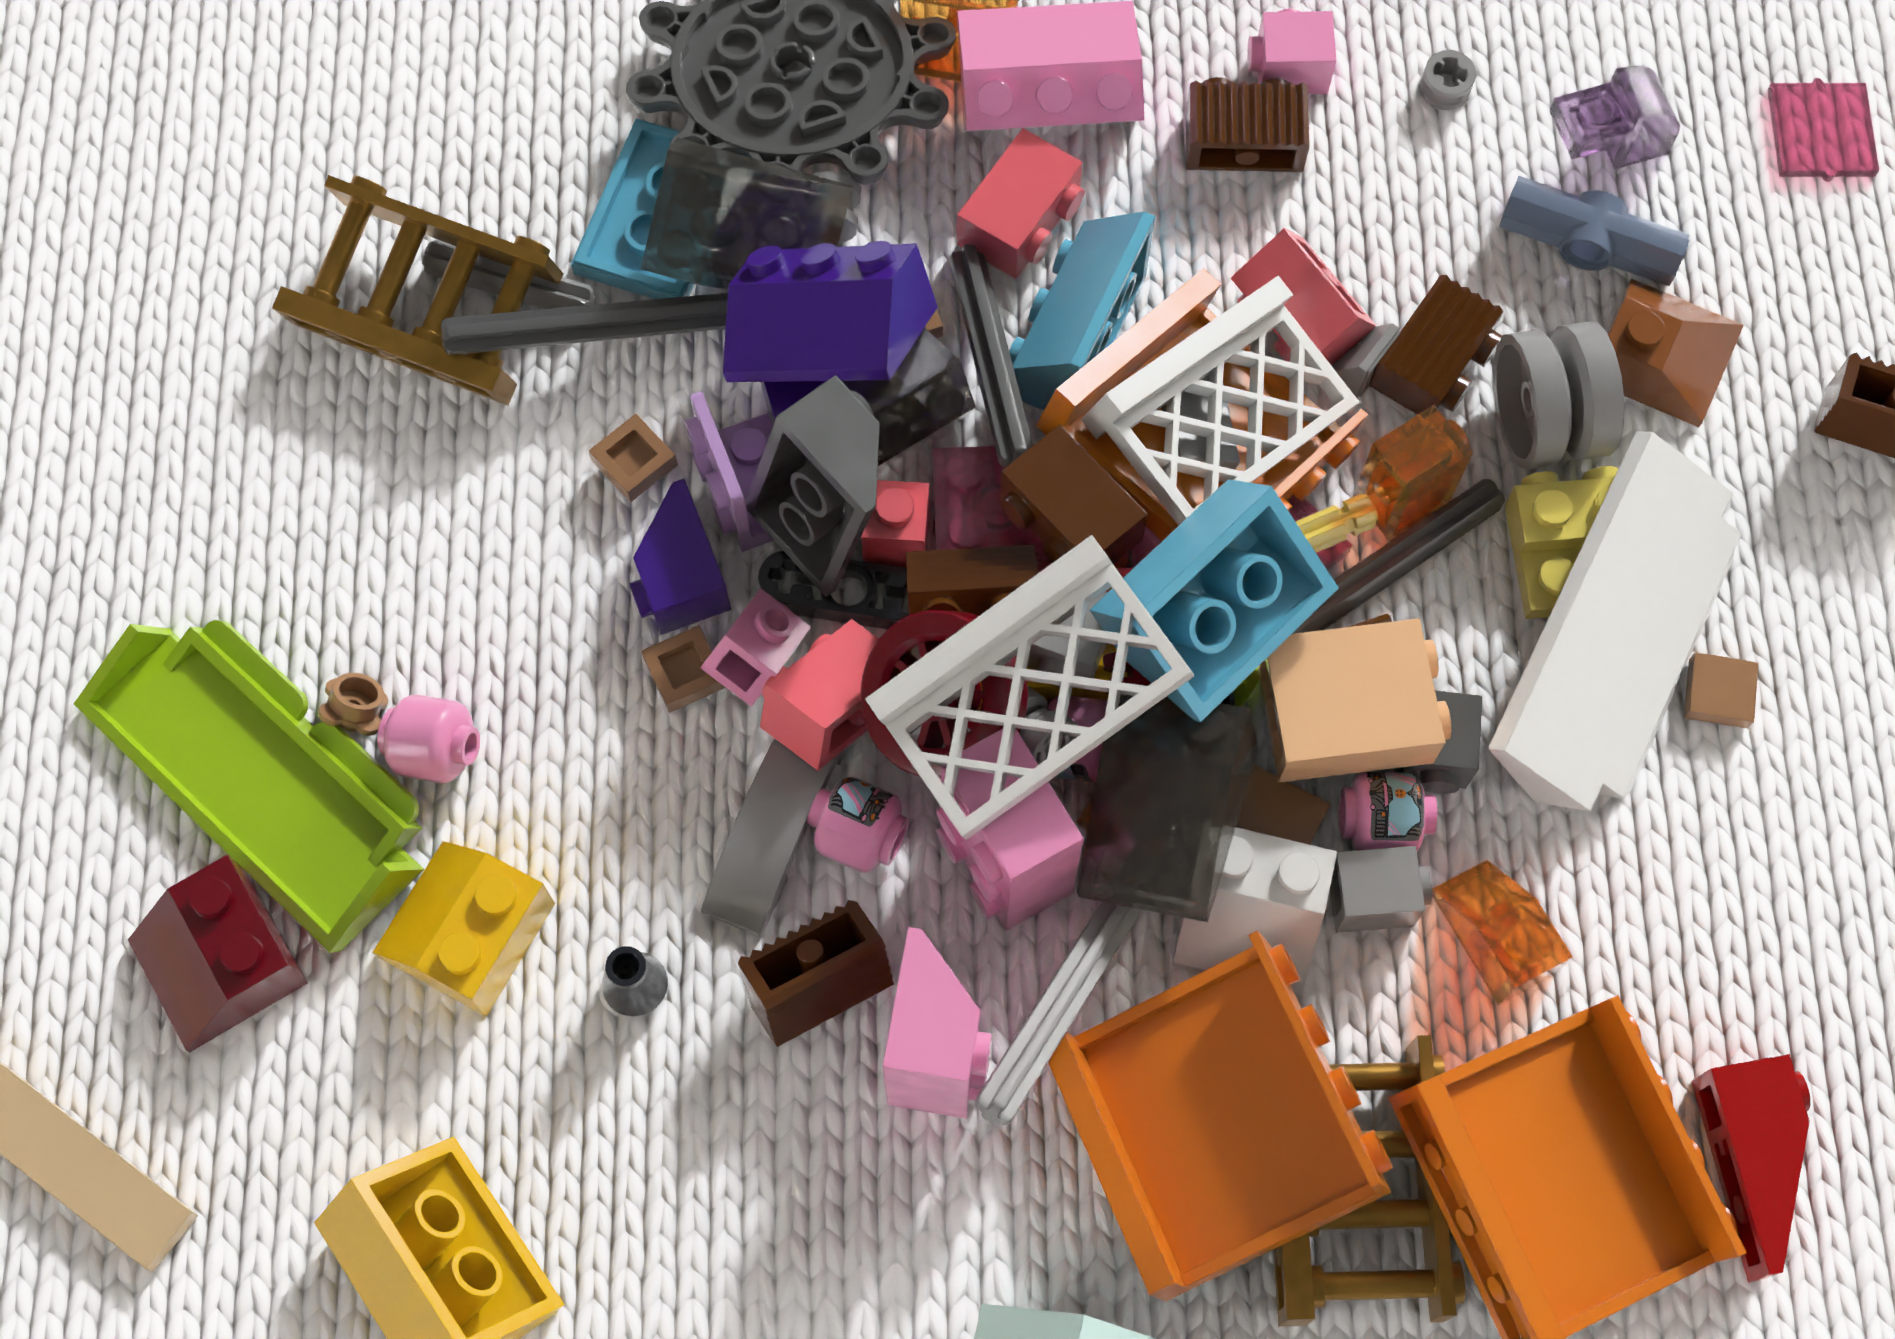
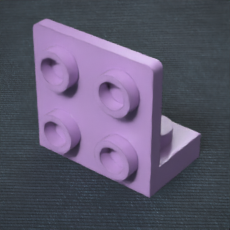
[684,391,774,552]

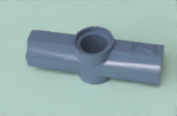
[1499,175,1690,287]

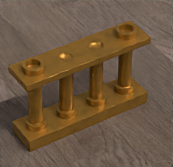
[272,175,564,406]
[1273,1035,1465,1327]

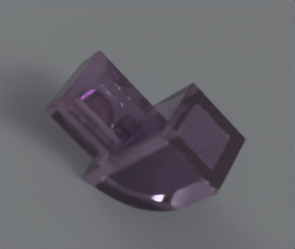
[1549,66,1680,170]

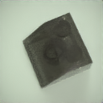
[842,328,976,473]

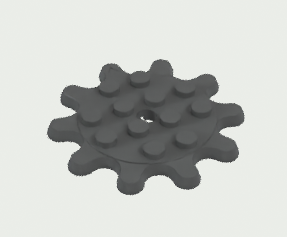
[626,0,956,202]

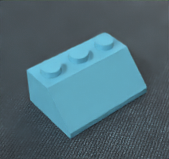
[1009,211,1155,411]
[1089,479,1339,722]

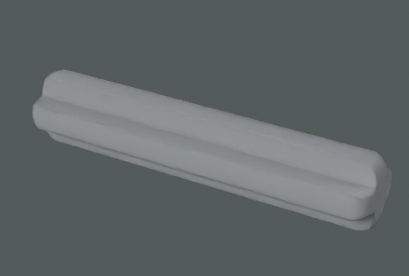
[422,240,595,309]

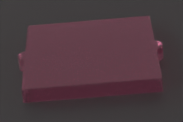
[1767,78,1879,182]

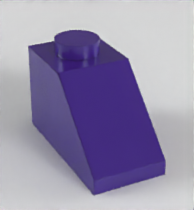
[629,478,731,635]

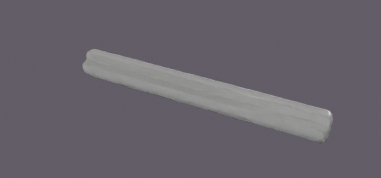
[975,859,1159,1126]

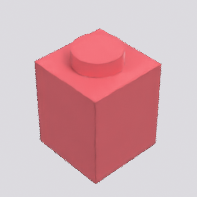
[861,480,930,568]

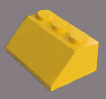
[314,1137,565,1339]

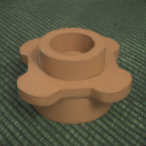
[318,673,388,736]

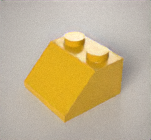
[372,841,555,1017]

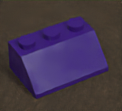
[723,241,938,382]

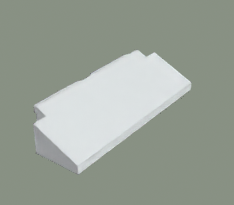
[1488,431,1742,811]

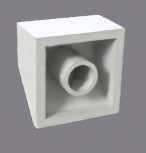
[1172,820,1337,997]

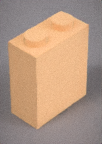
[1257,618,1452,783]

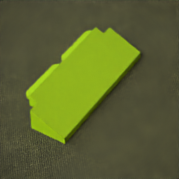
[73,620,424,953]

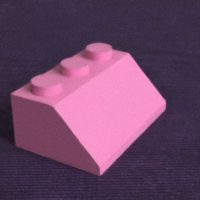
[957,1,1145,131]
[882,927,992,1119]

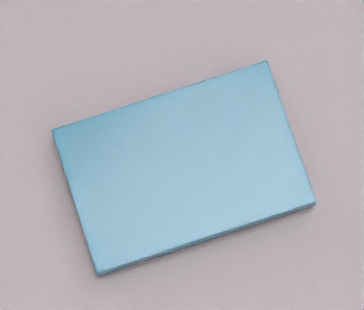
[571,118,747,299]

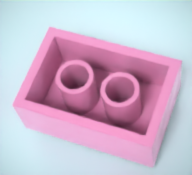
[936,729,1084,931]

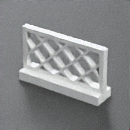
[1081,276,1360,526]
[865,535,1194,840]

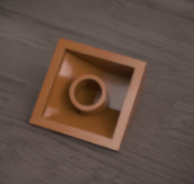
[1607,278,1744,427]

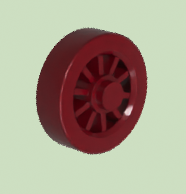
[861,610,1028,778]

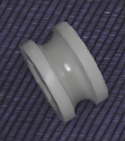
[1419,50,1477,110]

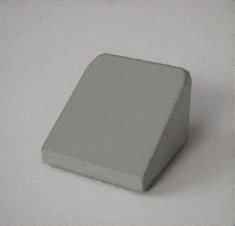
[1331,323,1400,398]

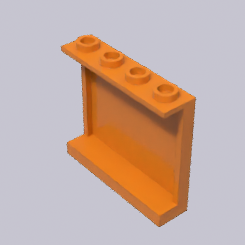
[1035,268,1368,541]
[1048,931,1393,1302]
[1388,995,1747,1339]

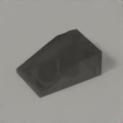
[641,138,853,289]
[1076,694,1258,922]

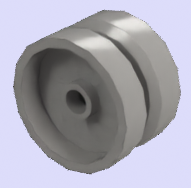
[1493,321,1625,469]

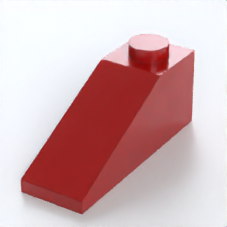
[1691,1054,1811,1283]

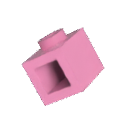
[1247,9,1337,94]
[700,588,812,707]

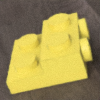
[1504,466,1619,620]

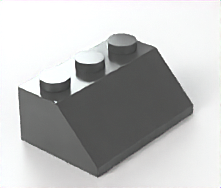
[745,375,880,598]

